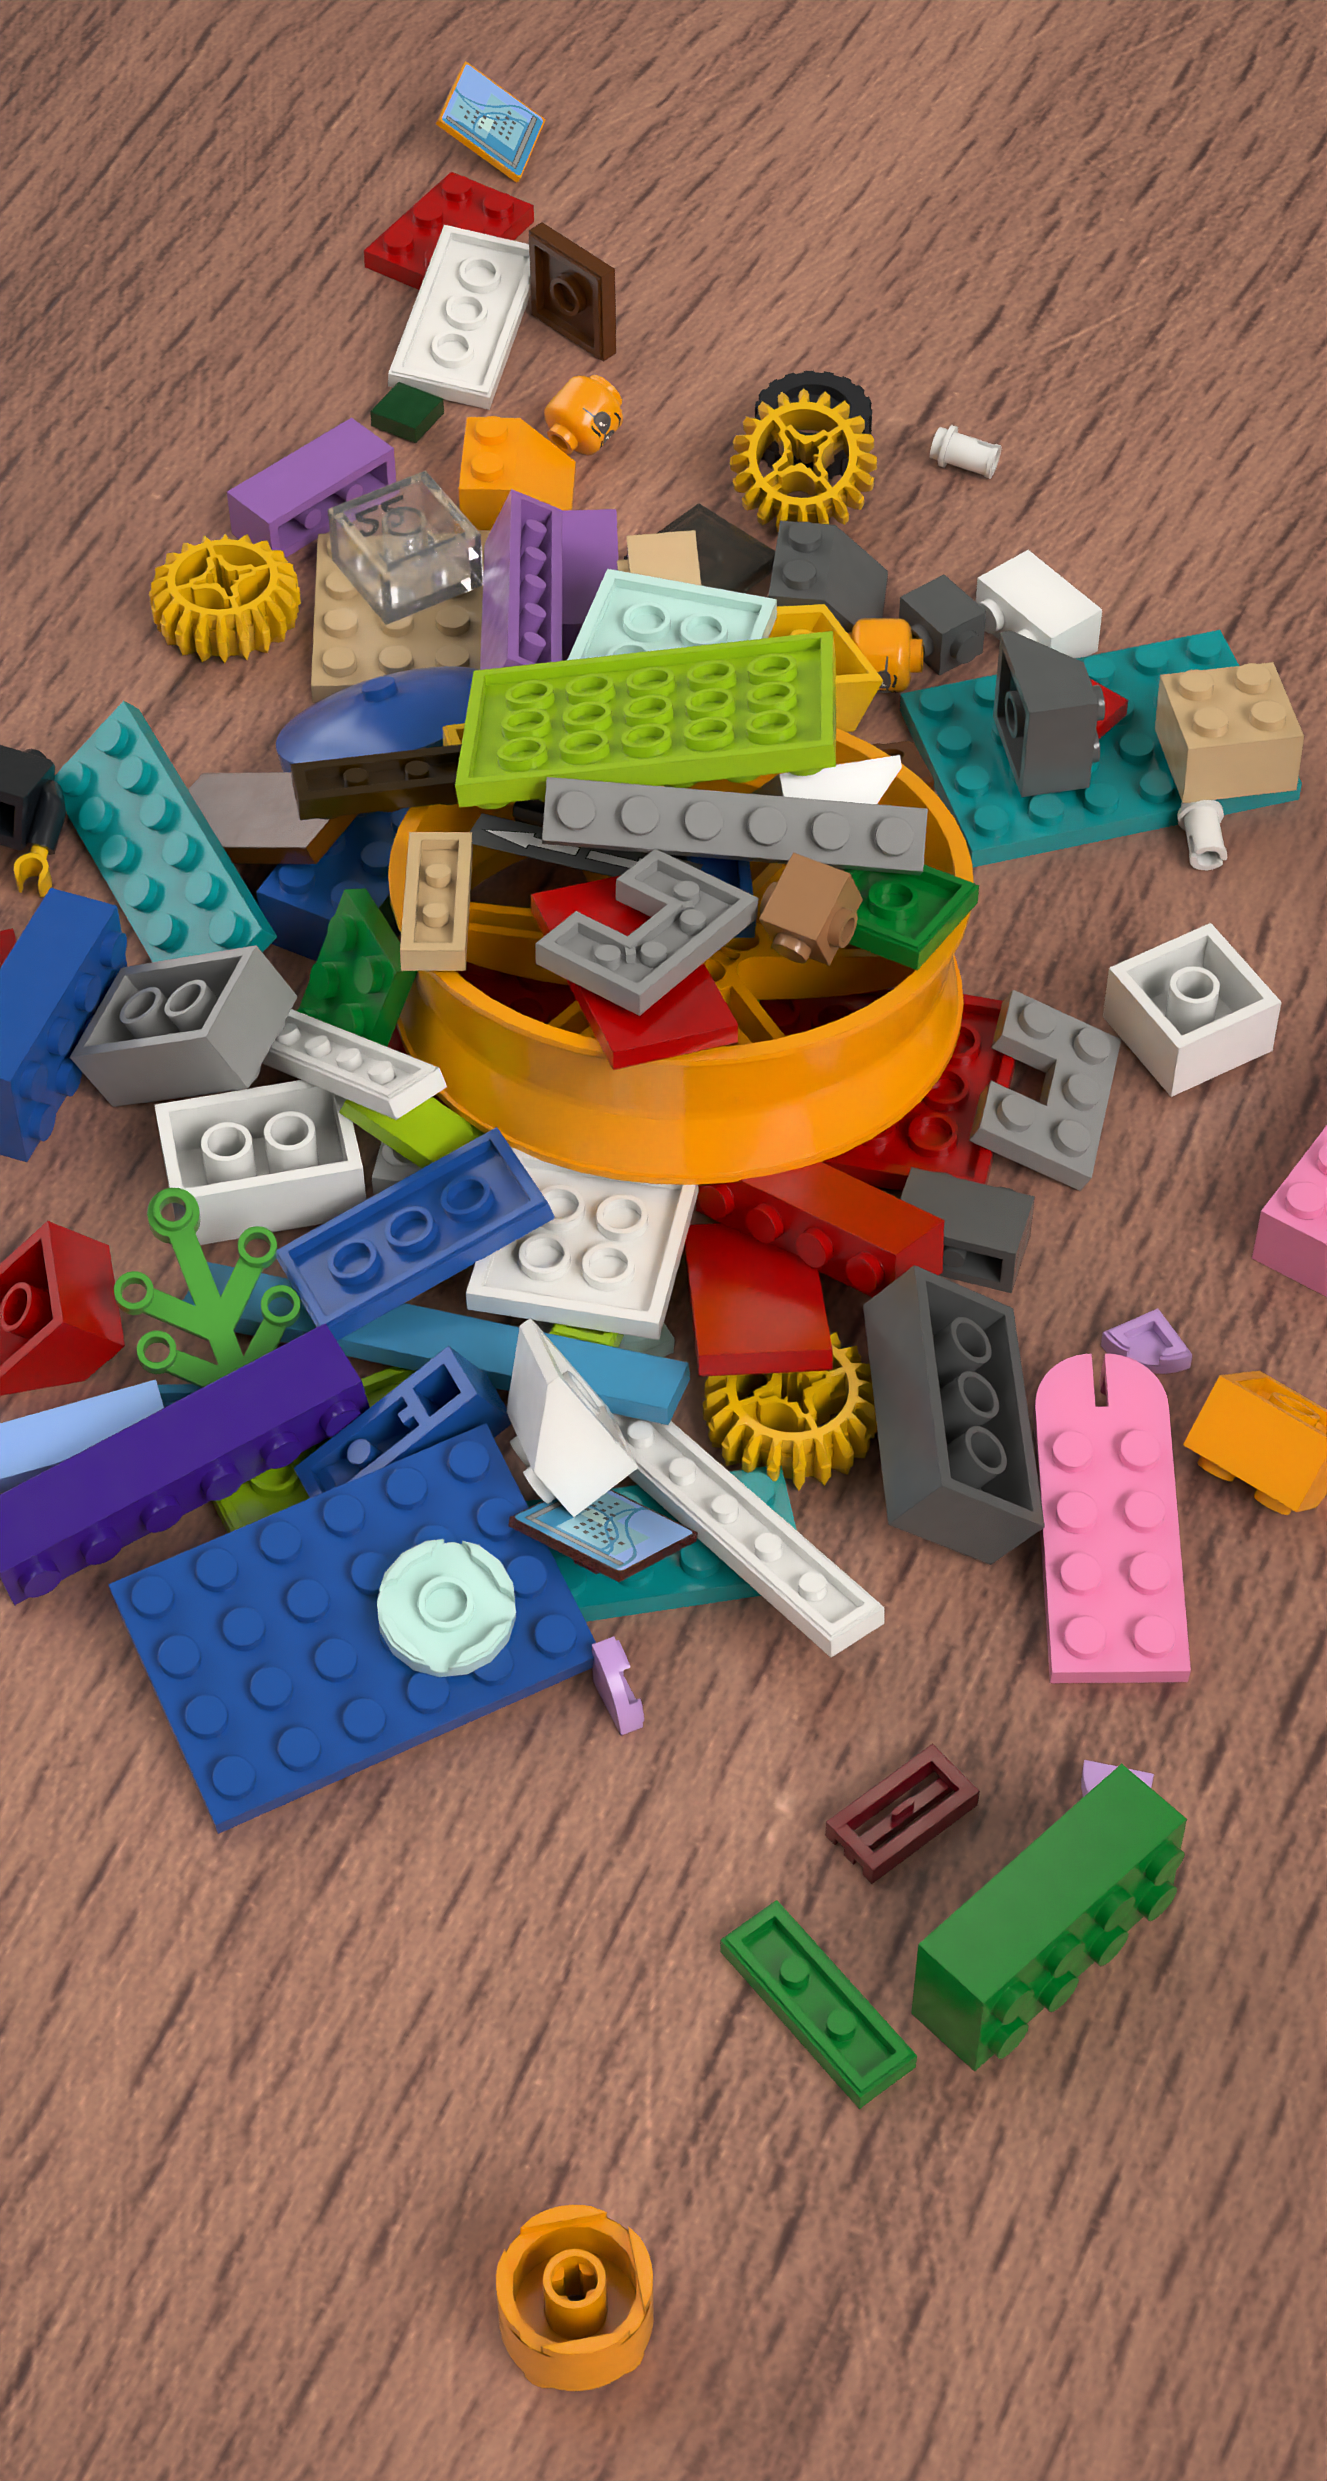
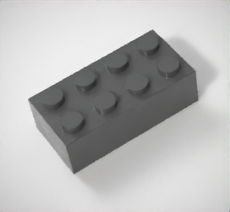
[863,1265,1045,1565]

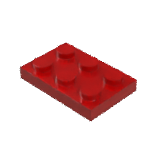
[364,172,534,290]

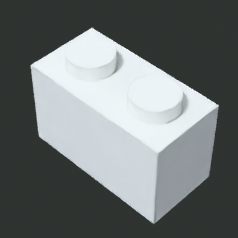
[976,550,1102,659]

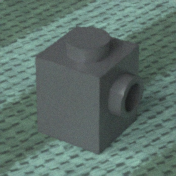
[899,575,986,676]

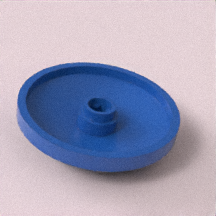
[276,666,478,772]

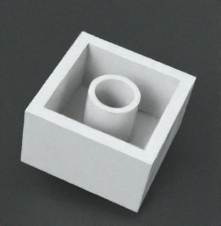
[1103,923,1281,1097]

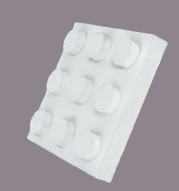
[466,1147,699,1340]

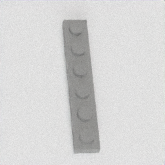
[542,777,928,875]

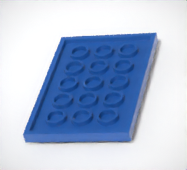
[108,1423,596,1834]

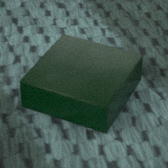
[370,382,444,443]

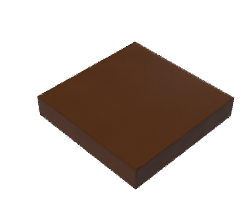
[529,222,616,362]

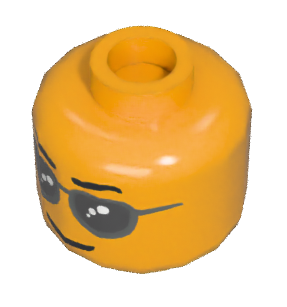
[544,375,623,455]
[847,618,924,693]

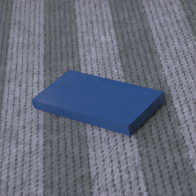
[276,1127,555,1341]

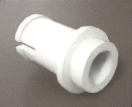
[930,425,1002,479]
[1177,800,1228,871]

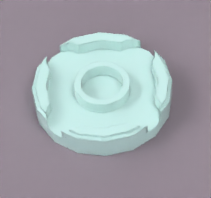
[377,1539,516,1677]

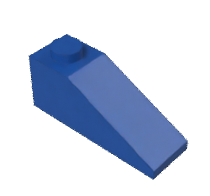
[294,1346,512,1498]

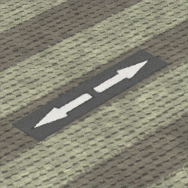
[470,813,703,877]

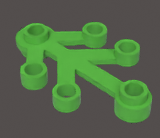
[114,1188,300,1388]

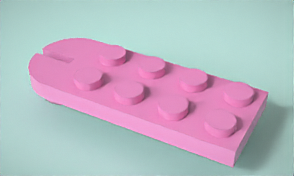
[1033,1353,1191,1683]

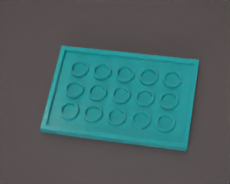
[900,630,1302,867]

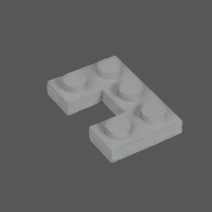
[535,849,758,1016]
[969,990,1121,1191]

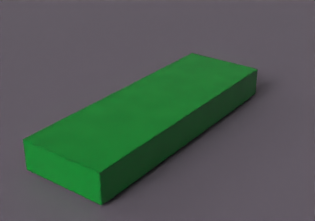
[720,1900,917,2109]

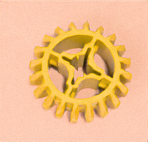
[730,388,877,532]
[149,533,301,664]
[703,1332,878,1491]

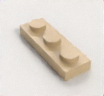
[400,832,473,972]

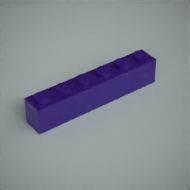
[0,1323,370,1606]

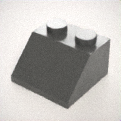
[768,521,888,632]
[993,631,1105,797]

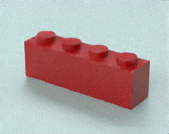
[696,1162,944,1297]

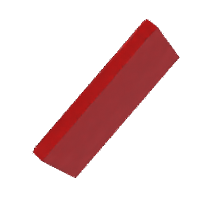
[531,875,738,1070]
[684,1223,833,1377]

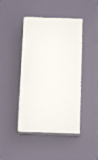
[388,225,531,410]

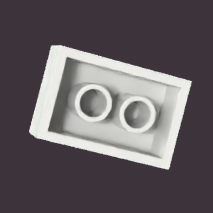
[155,1080,366,1245]

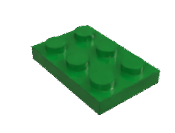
[296,888,418,1047]

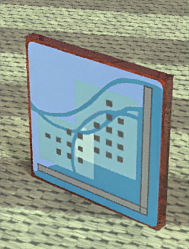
[508,1489,698,1582]

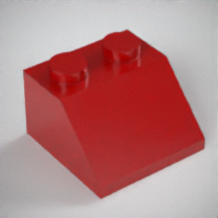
[0,1221,125,1396]

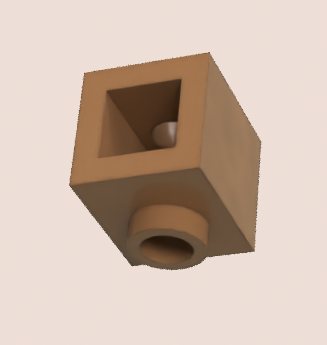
[759,852,863,966]

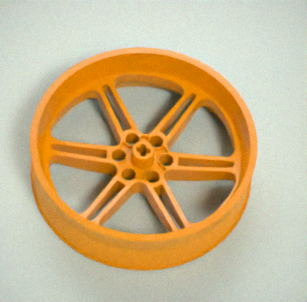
[388,728,974,1185]

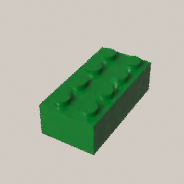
[911,1763,1187,2072]

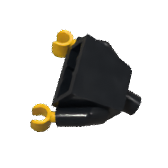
[0,745,66,898]

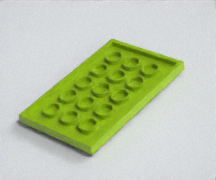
[455,631,836,810]

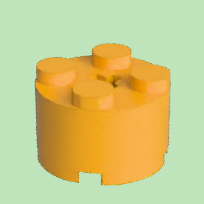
[496,2205,654,2391]

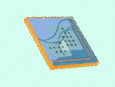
[435,61,546,183]

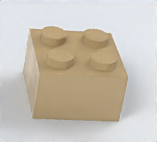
[1155,662,1304,803]

